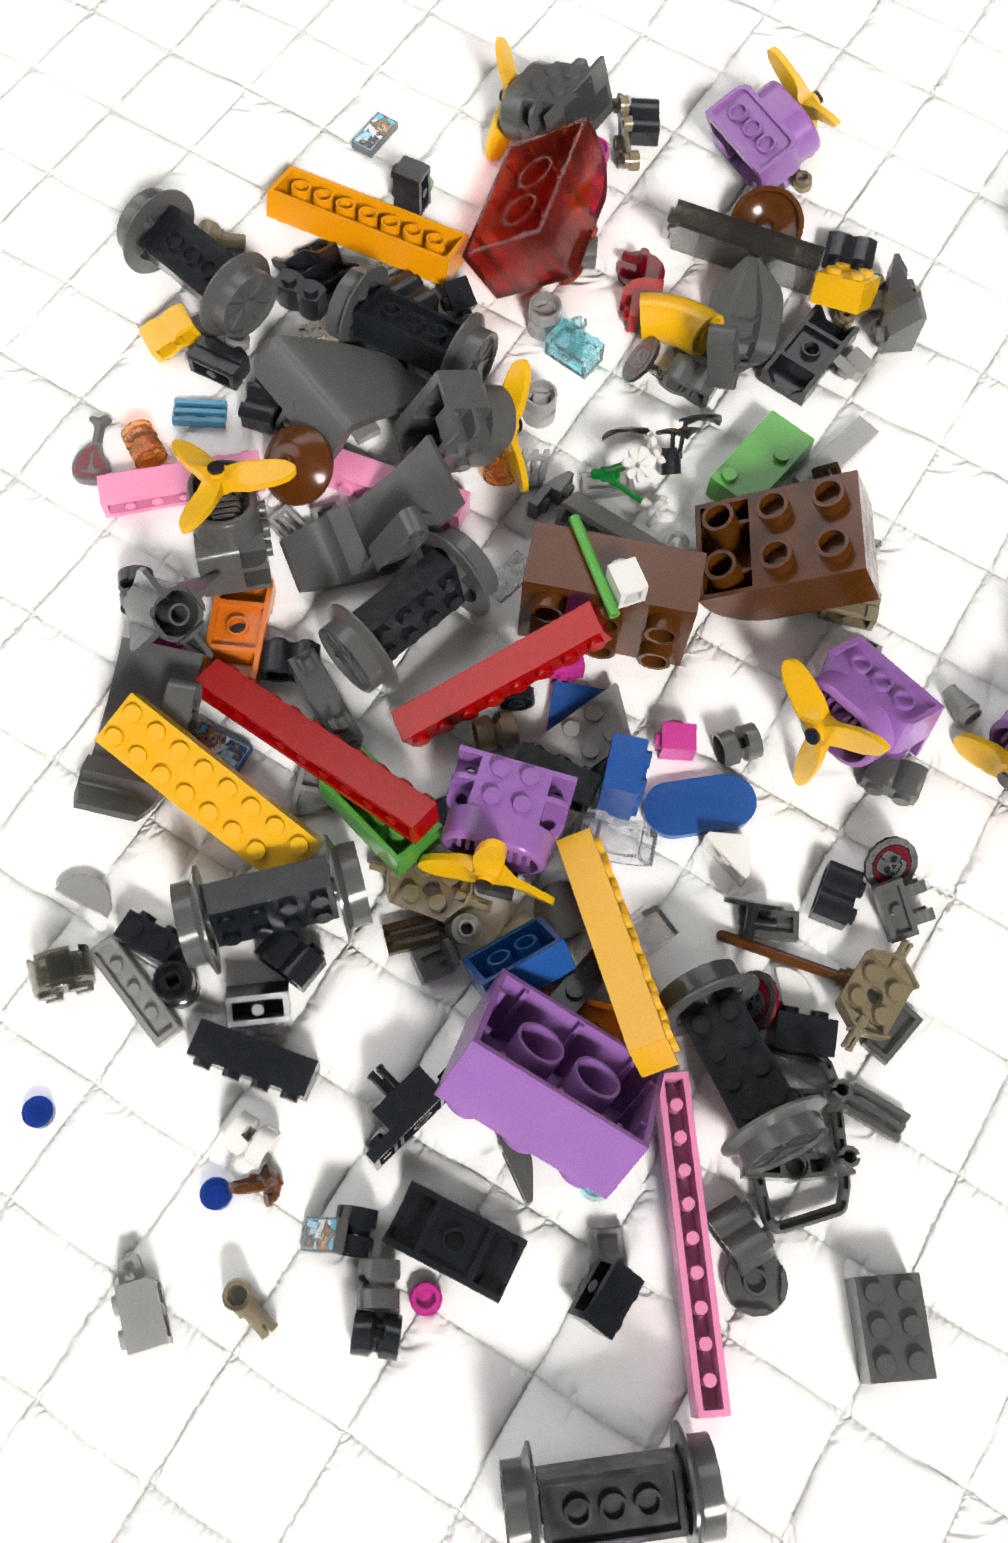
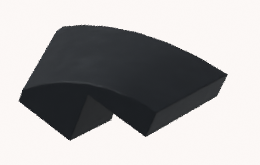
[271,240,359,294]

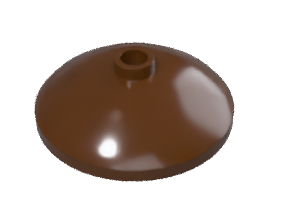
[730,186,804,263]
[263,424,334,506]

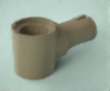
[198,219,246,251]
[222,1277,279,1340]

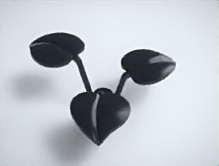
[602,413,722,475]

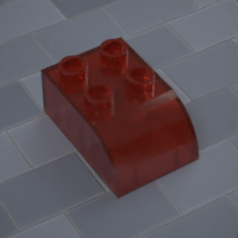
[462,117,607,299]

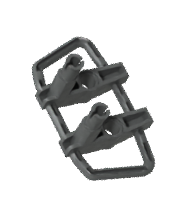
[738,1041,861,1234]

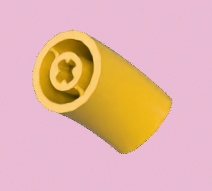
[640,292,724,357]

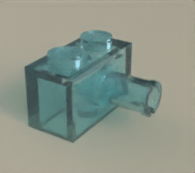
[544,315,605,380]

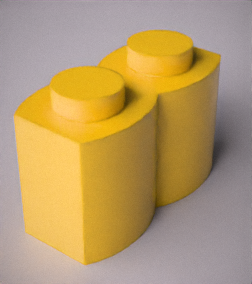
[139,303,202,362]

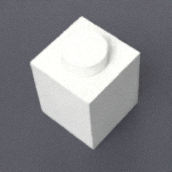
[605,556,649,609]

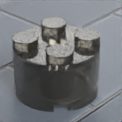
[25,944,97,1004]

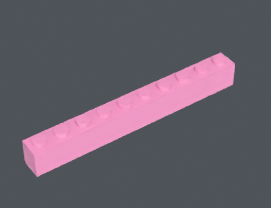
[656,1071,732,1419]

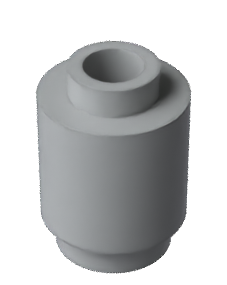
[448,913,482,946]

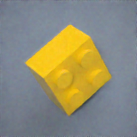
[810,262,881,315]

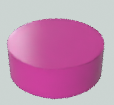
[409,1281,442,1316]

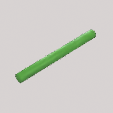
[568,514,620,619]

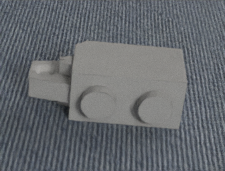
[111,1254,174,1356]

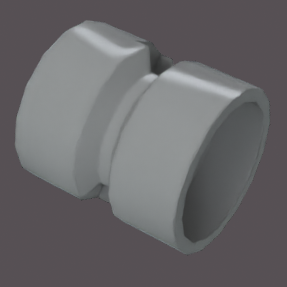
[527,291,562,341]
[522,379,558,429]

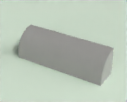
[554,491,665,545]

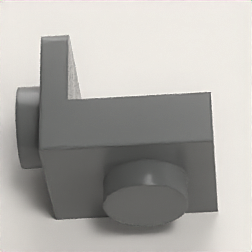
[410,937,461,985]

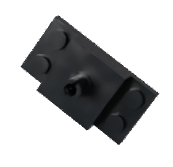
[366,1063,446,1171]

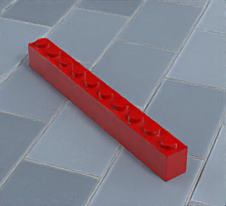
[193,659,439,845]

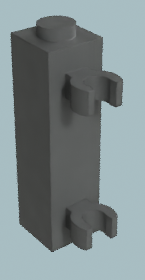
[288,647,363,749]

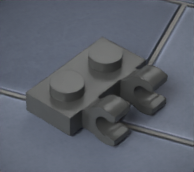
[871,877,936,944]

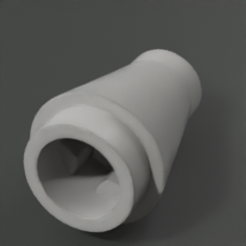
[942,684,982,726]

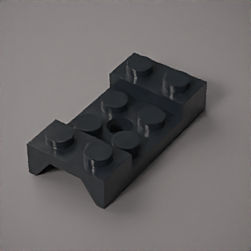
[759,304,860,407]
[381,1180,528,1304]

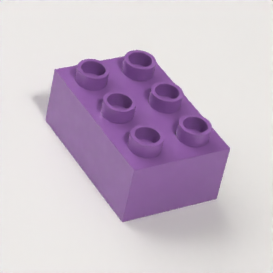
[434,968,665,1199]

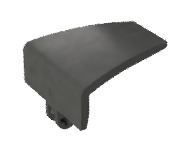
[254,335,423,459]

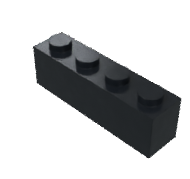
[186,1018,321,1104]

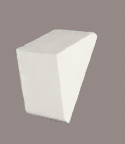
[701,831,751,887]

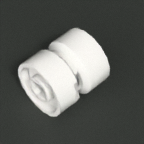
[221,1110,282,1170]

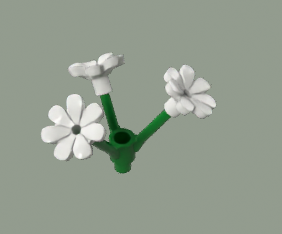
[591,431,669,528]

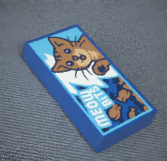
[194,722,253,772]

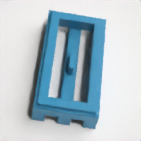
[172,398,228,428]

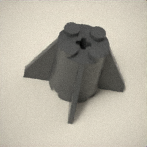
[122,567,223,659]

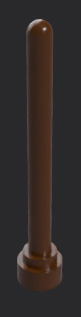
[716,930,855,990]

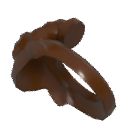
[227,1164,284,1207]

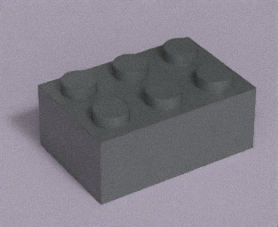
[845,1272,937,1384]

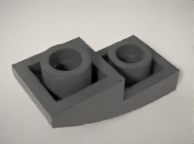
[527,471,575,521]

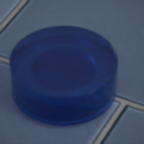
[21,1096,56,1129]
[199,1177,233,1211]

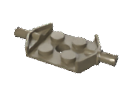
[369,857,493,925]
[835,939,920,1052]

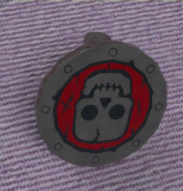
[622,336,666,383]

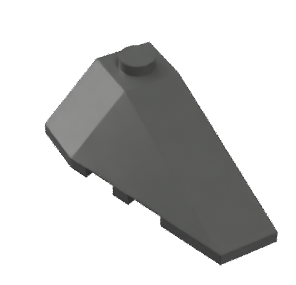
[876,253,927,353]

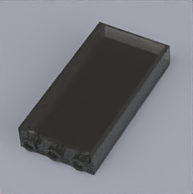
[667,199,825,295]

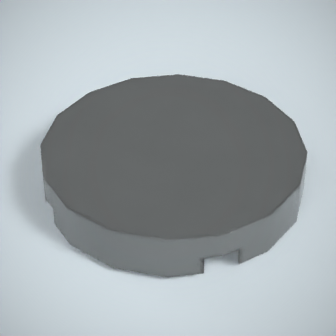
[533,880,586,940]
[722,1256,788,1317]

